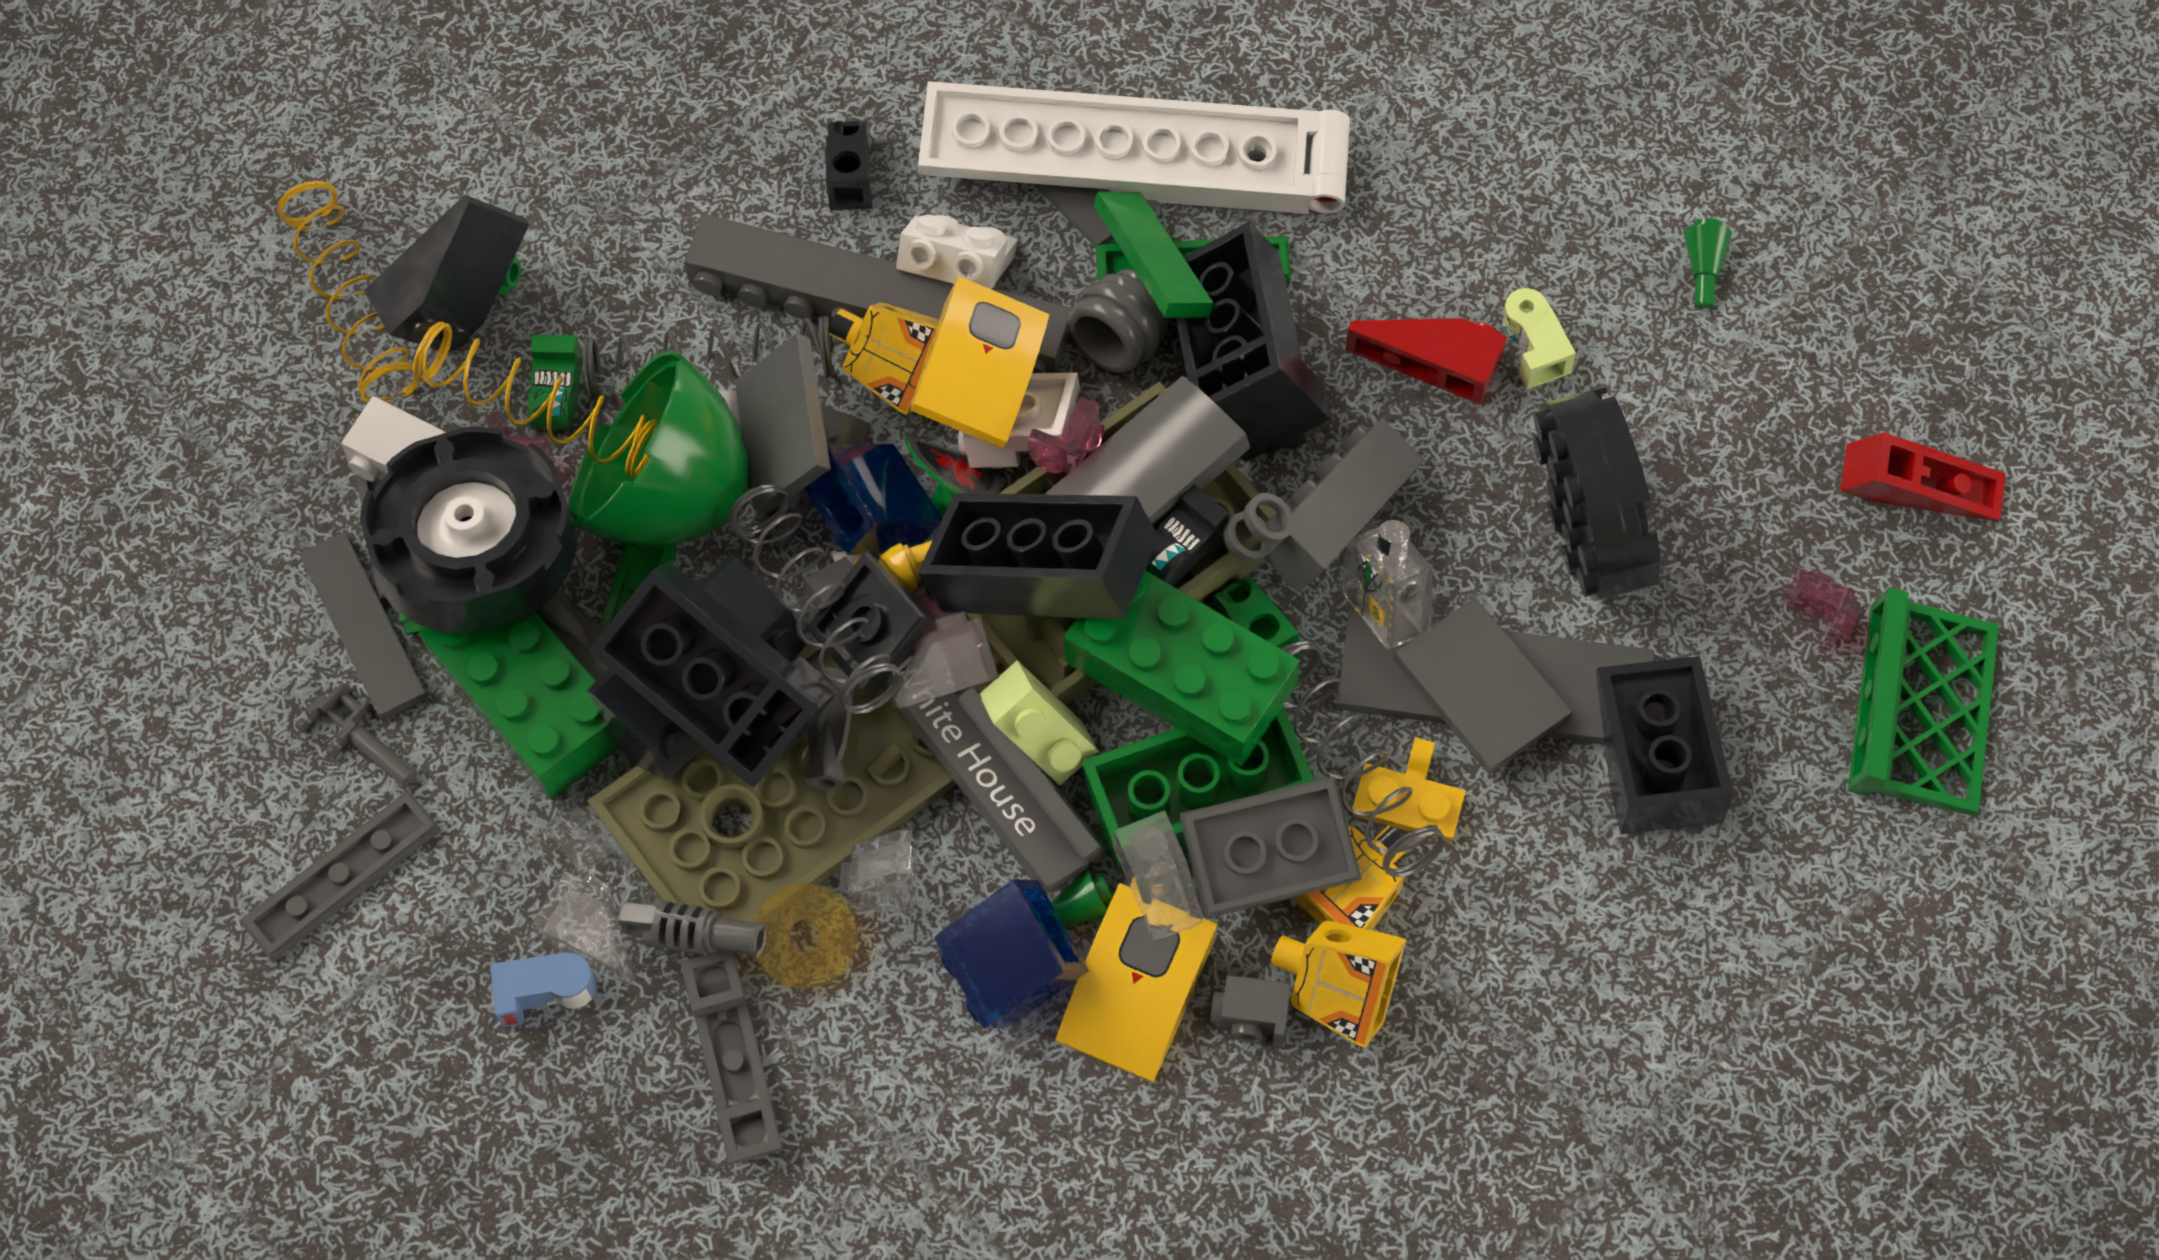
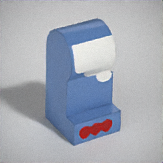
[490,952,597,1027]

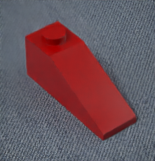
[1345,318,1507,404]
[1840,432,2006,521]

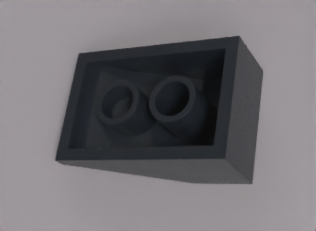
[364,195,529,353]
[1596,656,1734,834]

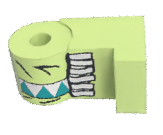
[1502,288,1576,389]

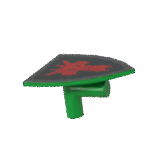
[904,435,1003,521]

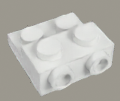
[896,215,1018,289]
[958,372,1080,469]

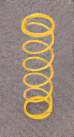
[277,181,420,403]
[413,321,659,480]

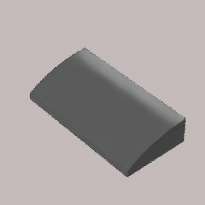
[1045,376,1250,530]

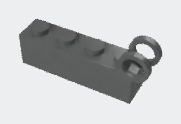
[1223,417,1424,593]

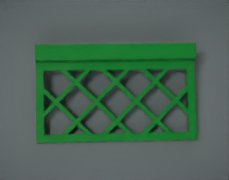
[1847,587,1999,816]

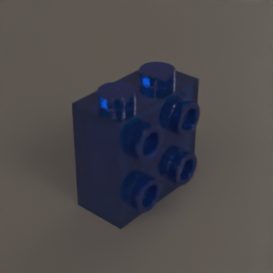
[805,444,943,555]
[934,879,1089,1029]

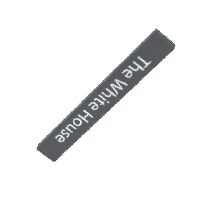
[803,556,1089,895]

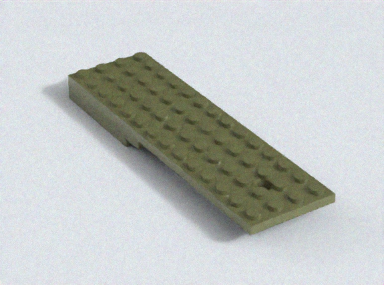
[587,381,1276,952]

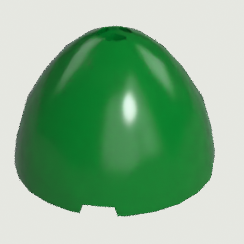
[568,349,750,545]

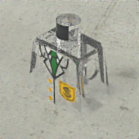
[1336,520,1433,650]

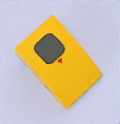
[910,276,1050,449]
[1055,883,1218,1083]

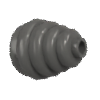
[1068,268,1171,374]

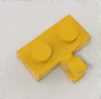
[1351,737,1466,843]

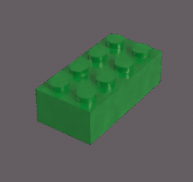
[1064,570,1300,767]
[419,612,620,800]
[1082,706,1315,875]

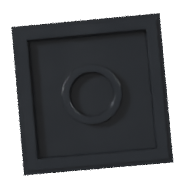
[806,550,936,697]

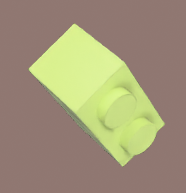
[980,660,1098,785]

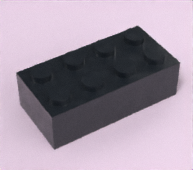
[918,493,1159,619]

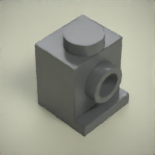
[1210,975,1291,1049]

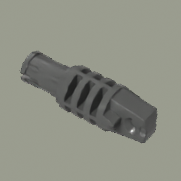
[617,900,767,957]

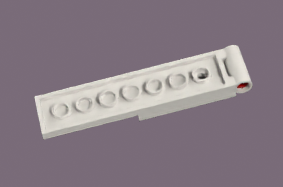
[918,81,1350,214]

